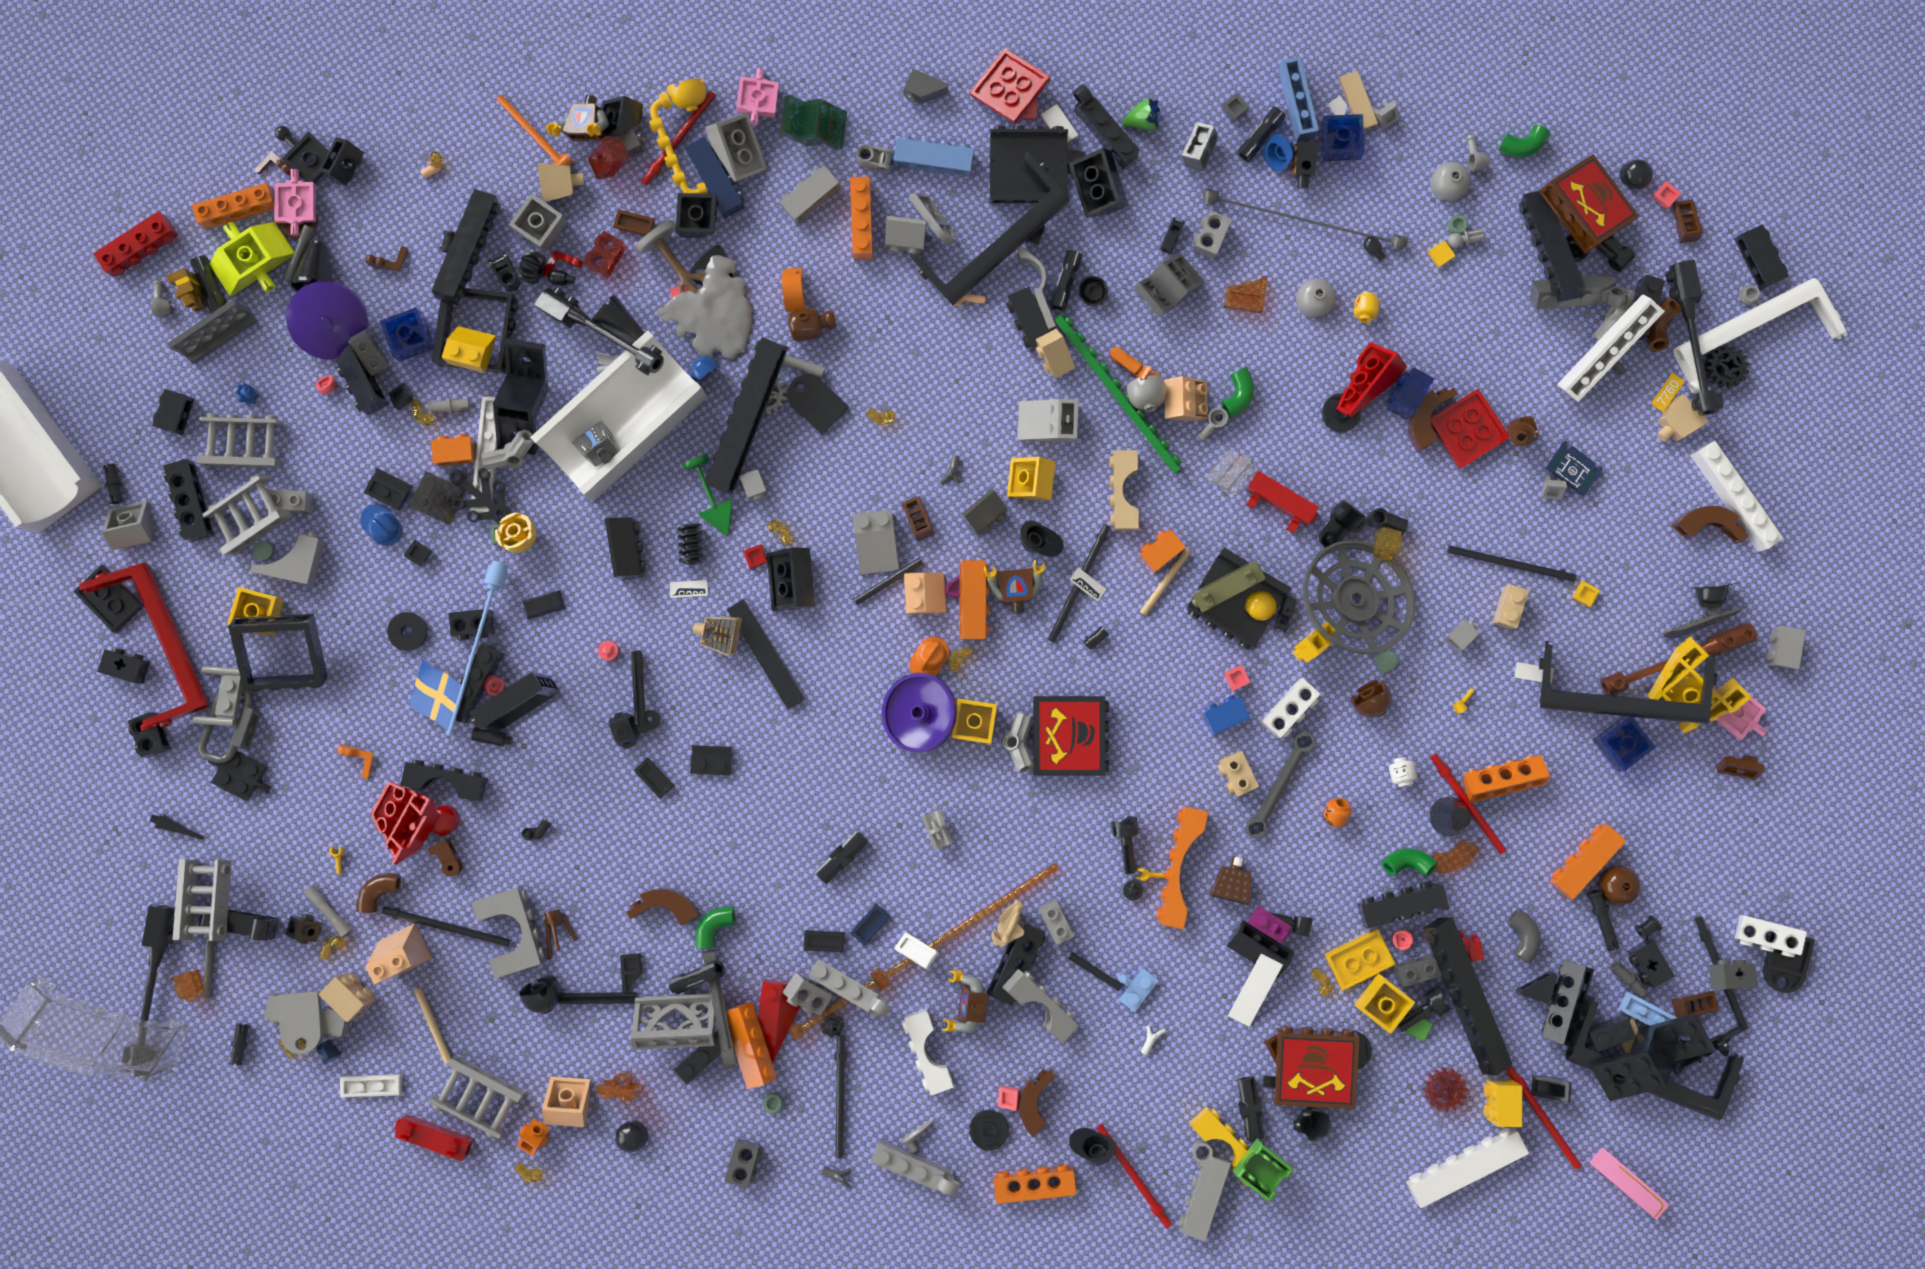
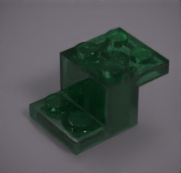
[780,95,847,150]

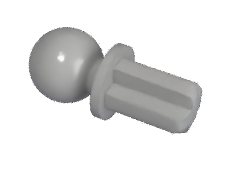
[1447,229,1485,249]

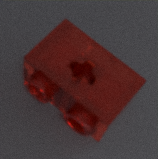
[588,136,629,180]

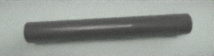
[203,937,214,998]

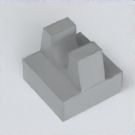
[1373,101,1399,130]
[1541,476,1567,500]

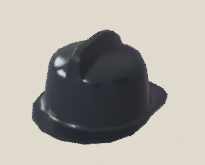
[1020,521,1064,557]
[1690,582,1740,608]
[1069,1128,1116,1166]

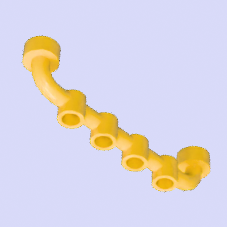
[649,92,709,194]

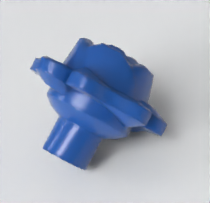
[235,383,258,405]

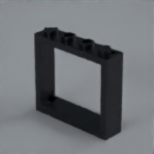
[431,288,518,374]
[228,614,328,691]
[470,672,561,731]

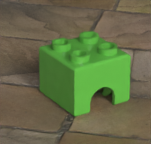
[1233,1138,1294,1202]

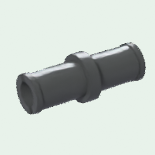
[1609,960,1648,997]

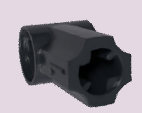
[1596,236,1635,272]
[1366,508,1408,537]

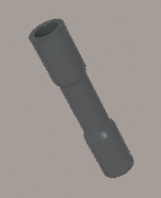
[283,225,316,282]

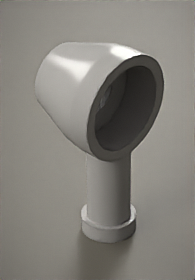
[1466,135,1489,172]
[152,281,172,317]
[1198,408,1228,441]

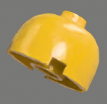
[667,78,707,112]
[495,513,537,553]

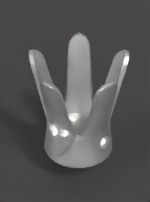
[596,352,619,372]

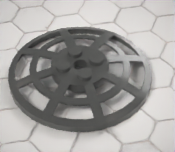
[1303,540,1416,654]

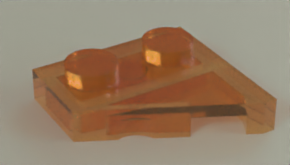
[1223,276,1267,314]

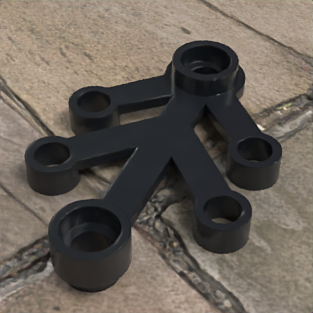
[449,468,512,524]

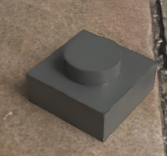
[1221,93,1249,122]

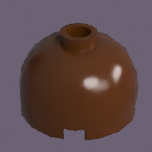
[1350,680,1392,718]
[1597,865,1641,906]

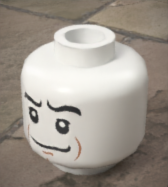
[1389,757,1417,787]

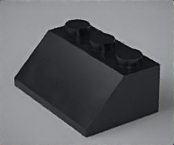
[1069,148,1129,218]
[335,345,389,415]
[605,517,646,581]
[767,547,815,611]

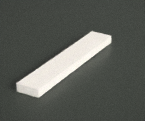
[470,396,498,513]

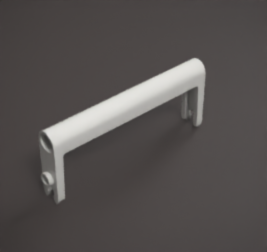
[1674,278,1847,394]

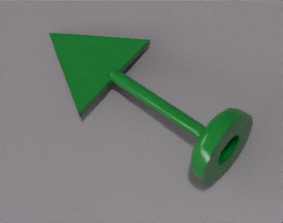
[682,454,733,537]

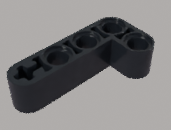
[198,910,279,941]

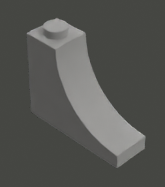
[250,532,325,586]

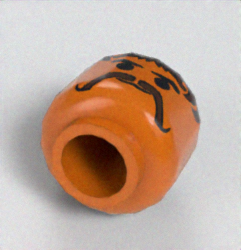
[1323,798,1352,828]

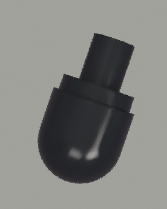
[1363,236,1386,262]
[548,270,575,286]

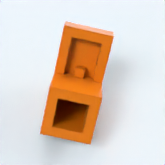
[781,268,805,312]

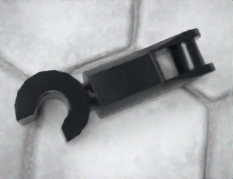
[1270,912,1313,937]

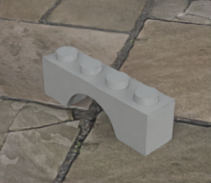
[1002,969,1079,1044]
[263,993,351,1039]

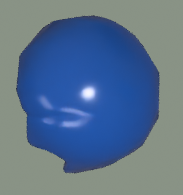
[690,356,720,382]

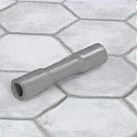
[782,354,826,379]
[304,885,352,938]

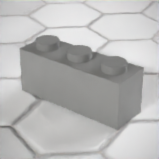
[780,165,840,225]

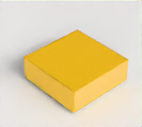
[1427,240,1456,268]
[1572,581,1600,608]

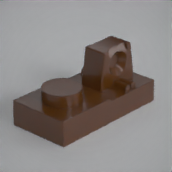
[1716,755,1765,780]

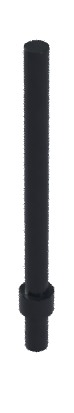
[1694,916,1748,1031]
[835,1035,847,1158]

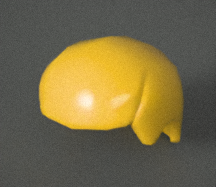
[1245,590,1277,621]

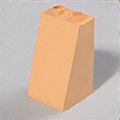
[366,923,432,985]

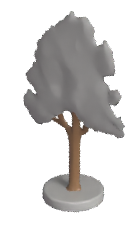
[635,220,753,359]

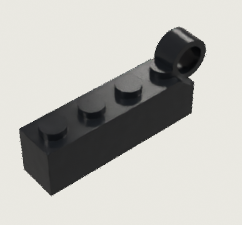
[1072,84,1140,169]

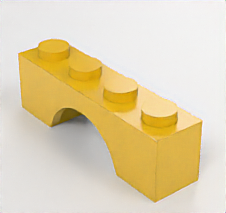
[1189,1106,1249,1186]

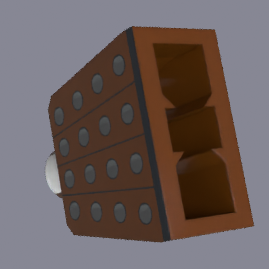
[1209,856,1251,905]

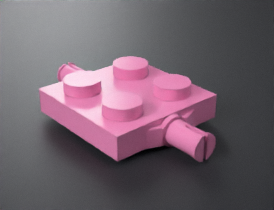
[736,68,779,126]
[274,169,316,236]
[1713,687,1767,740]

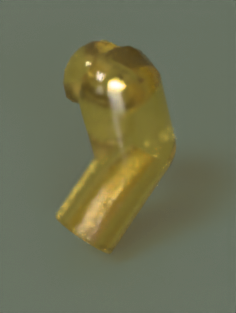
[767,520,792,545]
[1310,967,1333,997]

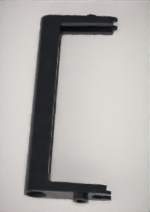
[909,150,1070,306]
[1539,641,1718,724]
[1565,995,1744,1121]

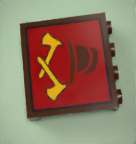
[1539,154,1640,254]
[1272,1025,1360,1109]

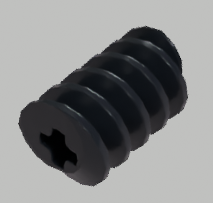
[677,523,704,565]

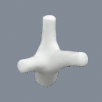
[1141,1025,1166,1055]

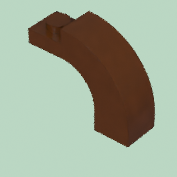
[1408,388,1458,452]
[1671,506,1748,544]
[626,888,701,926]

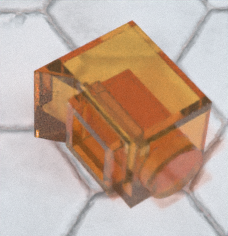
[168,969,203,1002]

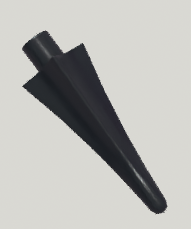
[150,814,204,840]

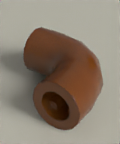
[1647,298,1682,352]
[356,873,401,913]

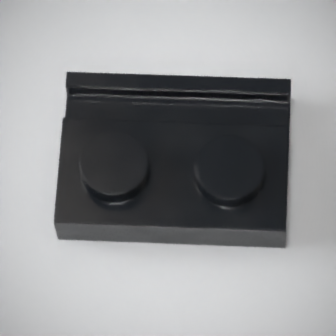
[363,468,413,511]
[690,745,732,776]

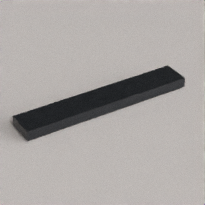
[727,599,805,710]

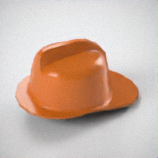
[909,637,949,676]

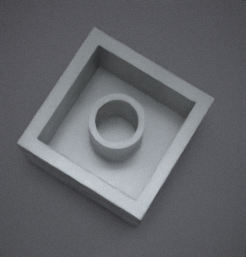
[509,194,568,253]

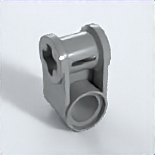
[857,145,895,173]

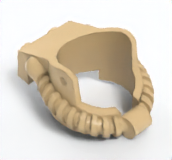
[992,900,1024,947]

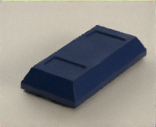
[850,903,890,946]

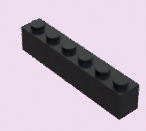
[432,189,501,305]
[1519,191,1585,303]

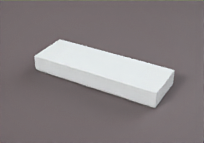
[340,1074,402,1098]

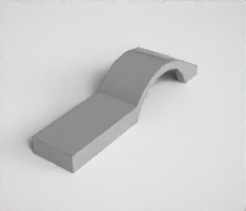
[1017,246,1056,332]

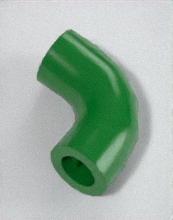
[1498,125,1551,158]
[1221,367,1254,419]
[1381,848,1438,877]
[695,906,736,949]

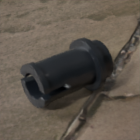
[1083,626,1109,650]

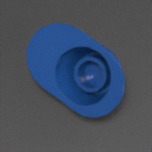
[1263,134,1295,171]
[360,504,403,546]

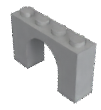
[472,886,546,979]

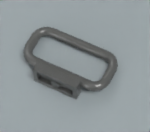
[198,688,262,763]

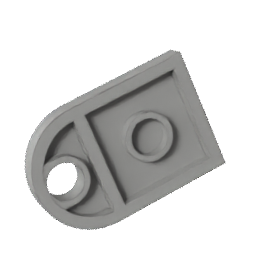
[909,192,957,245]
[277,991,323,1054]

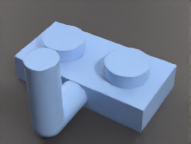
[1117,968,1159,1012]

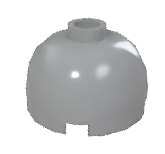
[1430,162,1471,203]
[1296,278,1336,318]
[1127,375,1166,412]

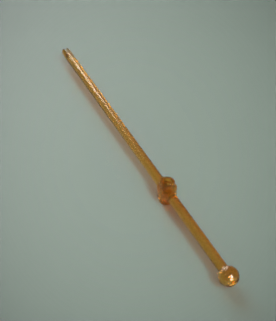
[789,864,1058,1040]

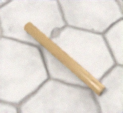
[1140,548,1191,616]
[414,988,451,1064]

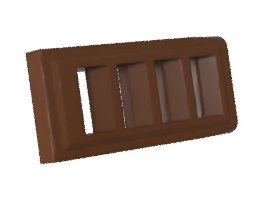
[1673,200,1703,243]
[901,496,935,541]
[1671,991,1719,1018]

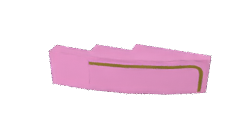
[1589,1148,1669,1220]

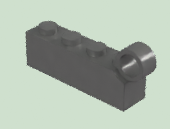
[1530,274,1629,310]

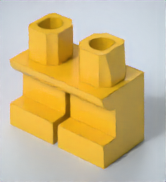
[1293,621,1335,663]

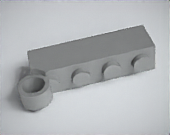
[808,959,891,1019]
[871,1139,960,1196]
[1178,1141,1231,1241]

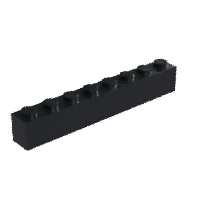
[705,337,789,494]
[1423,917,1512,1076]

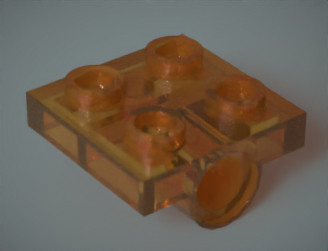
[595,1071,644,1102]

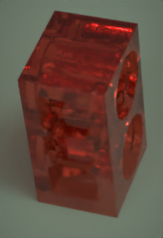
[584,231,627,280]

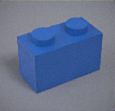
[1202,695,1250,735]

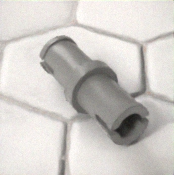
[428,398,471,414]

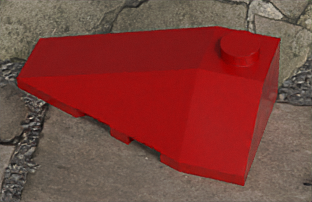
[1336,342,1408,417]
[758,979,800,1062]

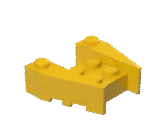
[1648,636,1752,733]

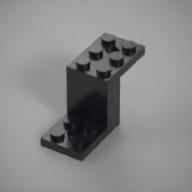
[493,338,549,455]
[1591,1013,1714,1101]

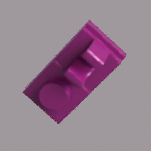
[1248,905,1293,944]

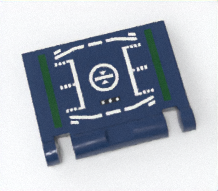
[1545,440,1603,496]

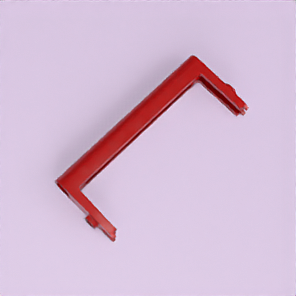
[79,563,210,732]

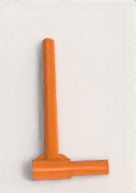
[497,95,574,182]

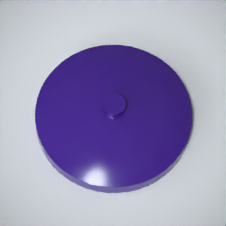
[286,281,369,360]
[881,673,957,752]

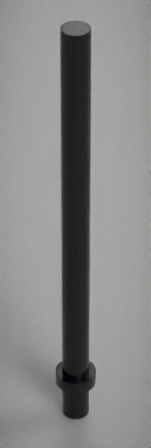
[1047,524,1111,643]
[1447,545,1576,582]
[382,906,511,947]

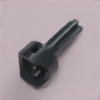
[1111,816,1139,874]
[1397,986,1453,1032]

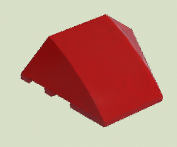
[370,781,439,865]

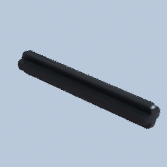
[631,650,646,727]
[558,992,638,1004]

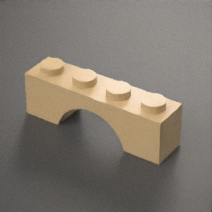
[1109,450,1139,531]

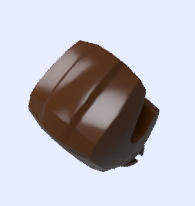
[1507,416,1539,446]

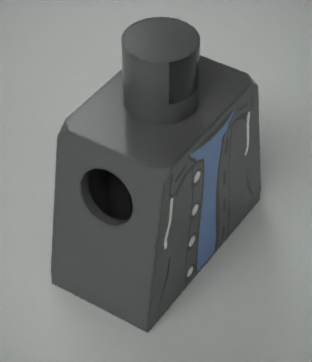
[572,420,618,467]

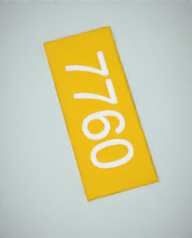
[1651,372,1685,413]

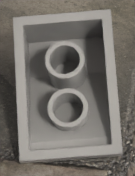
[705,112,767,182]
[852,509,899,575]

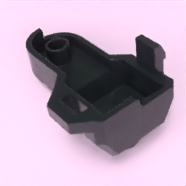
[1318,499,1366,548]
[608,710,661,749]

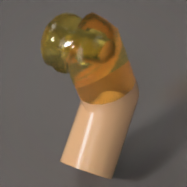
[420,151,443,179]

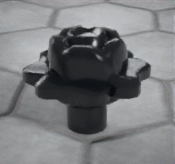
[820,1013,845,1038]

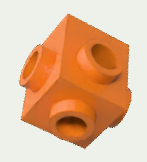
[516,1119,550,1157]

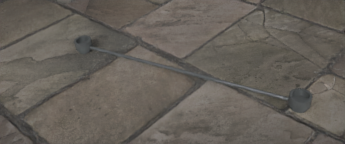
[1202,189,1408,250]

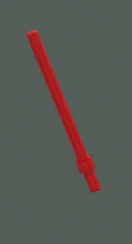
[641,91,716,186]
[1430,753,1506,854]
[1505,1065,1582,1169]
[1096,1123,1172,1229]

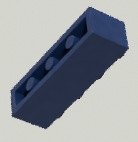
[684,136,745,219]

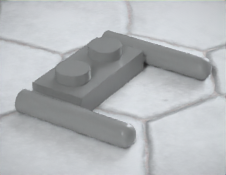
[192,666,243,726]

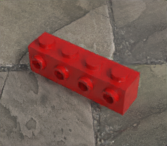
[93,211,179,277]

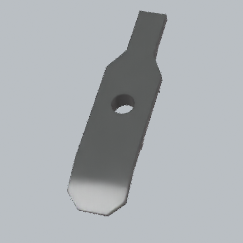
[1663,607,1741,638]

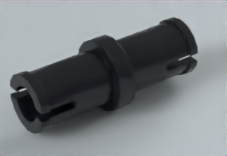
[103,463,123,505]
[229,1023,249,1066]

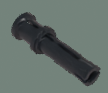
[1586,889,1620,951]

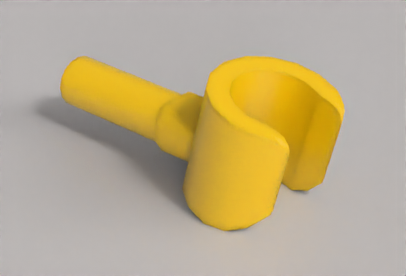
[1453,688,1475,714]
[329,846,345,874]
[1135,868,1164,881]

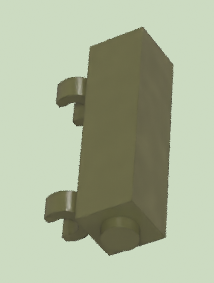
[1191,559,1266,612]

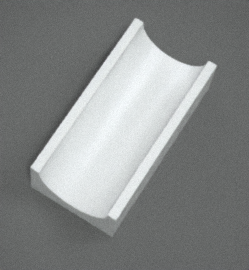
[530,331,708,502]
[0,360,102,533]

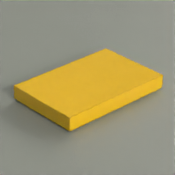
[1324,928,1396,991]

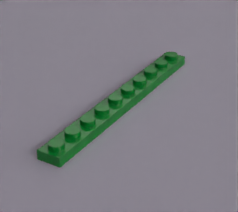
[1055,315,1183,474]

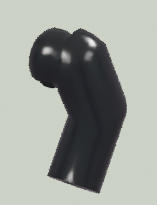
[521,819,551,841]

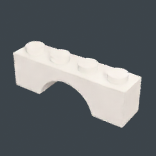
[902,1008,954,1095]

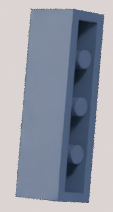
[1278,56,1319,142]
[894,136,974,177]

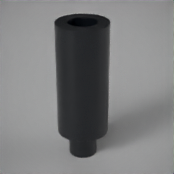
[471,727,513,747]

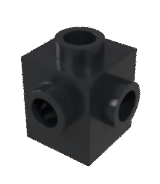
[285,914,321,944]

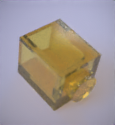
[1373,527,1401,561]

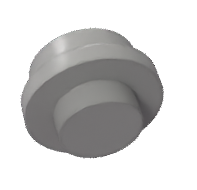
[1739,285,1760,305]

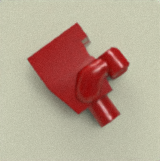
[1458,930,1484,961]

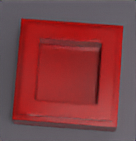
[743,544,768,569]

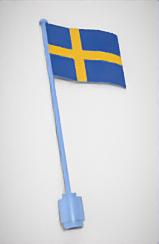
[409,561,508,736]

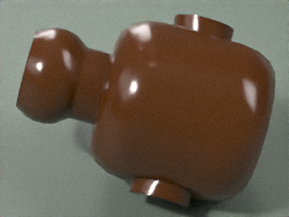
[788,308,837,342]

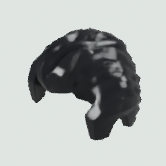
[1293,1107,1331,1141]

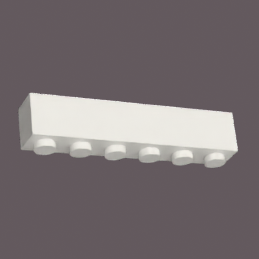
[1557,295,1665,402]
[1690,441,1783,552]
[1406,1128,1529,1208]

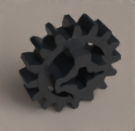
[1705,345,1750,389]

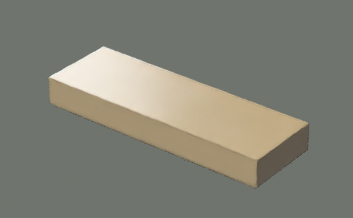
[1338,70,1378,132]

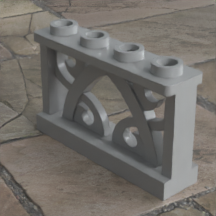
[630,993,715,1050]

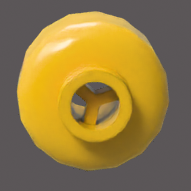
[1353,292,1380,323]

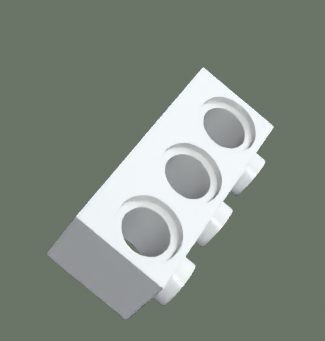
[1260,678,1320,738]
[1735,915,1807,958]

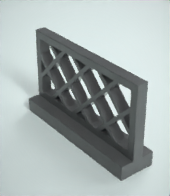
[167,299,258,364]

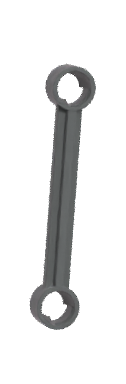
[1245,732,1315,838]
[702,949,737,1070]

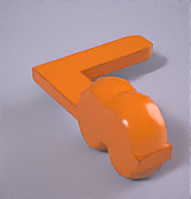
[337,744,374,779]

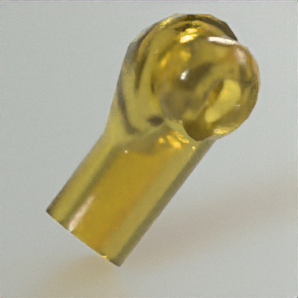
[411,400,434,426]
[865,407,895,425]
[948,647,973,671]
[318,936,346,960]
[514,1162,543,1182]

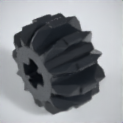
[517,249,547,285]

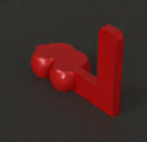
[544,250,583,276]

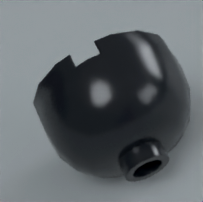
[519,976,561,1014]

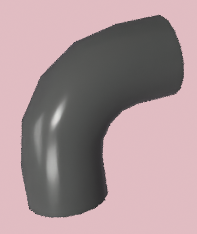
[1507,908,1540,964]

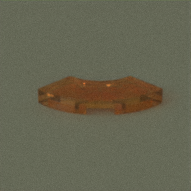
[1432,840,1480,873]

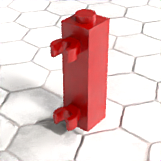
[1246,470,1319,533]
[394,1114,474,1161]

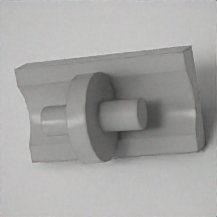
[922,809,953,850]

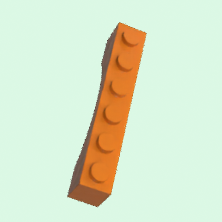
[1156,806,1208,929]

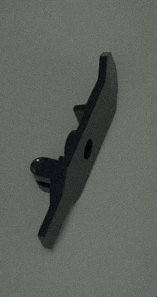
[1673,1025,1742,1075]

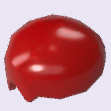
[431,805,460,836]

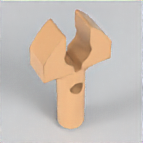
[954,294,986,307]

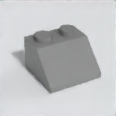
[885,216,927,256]
[102,500,154,550]

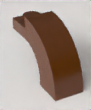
[1019,1067,1055,1137]

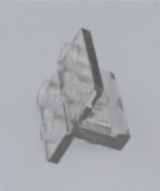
[1206,449,1256,498]

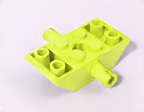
[209,222,294,297]

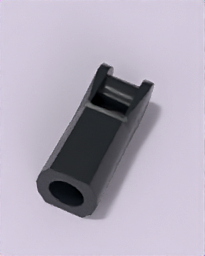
[1160,217,1185,254]
[1274,596,1297,633]

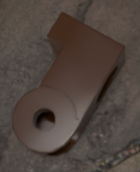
[428,838,463,877]

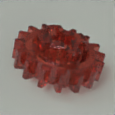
[1422,1067,1468,1112]

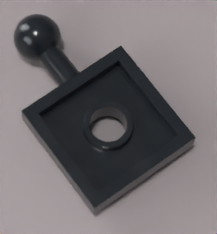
[275,126,329,183]

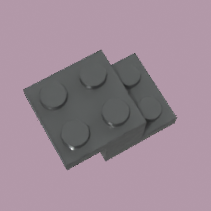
[1134,253,1205,317]

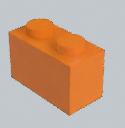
[431,434,476,467]
[1139,529,1186,574]

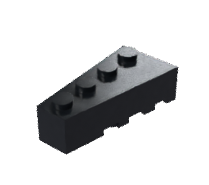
[1357,881,1450,928]

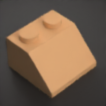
[904,572,946,615]
[542,1077,591,1127]

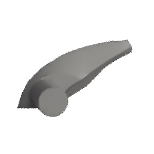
[901,1120,933,1153]

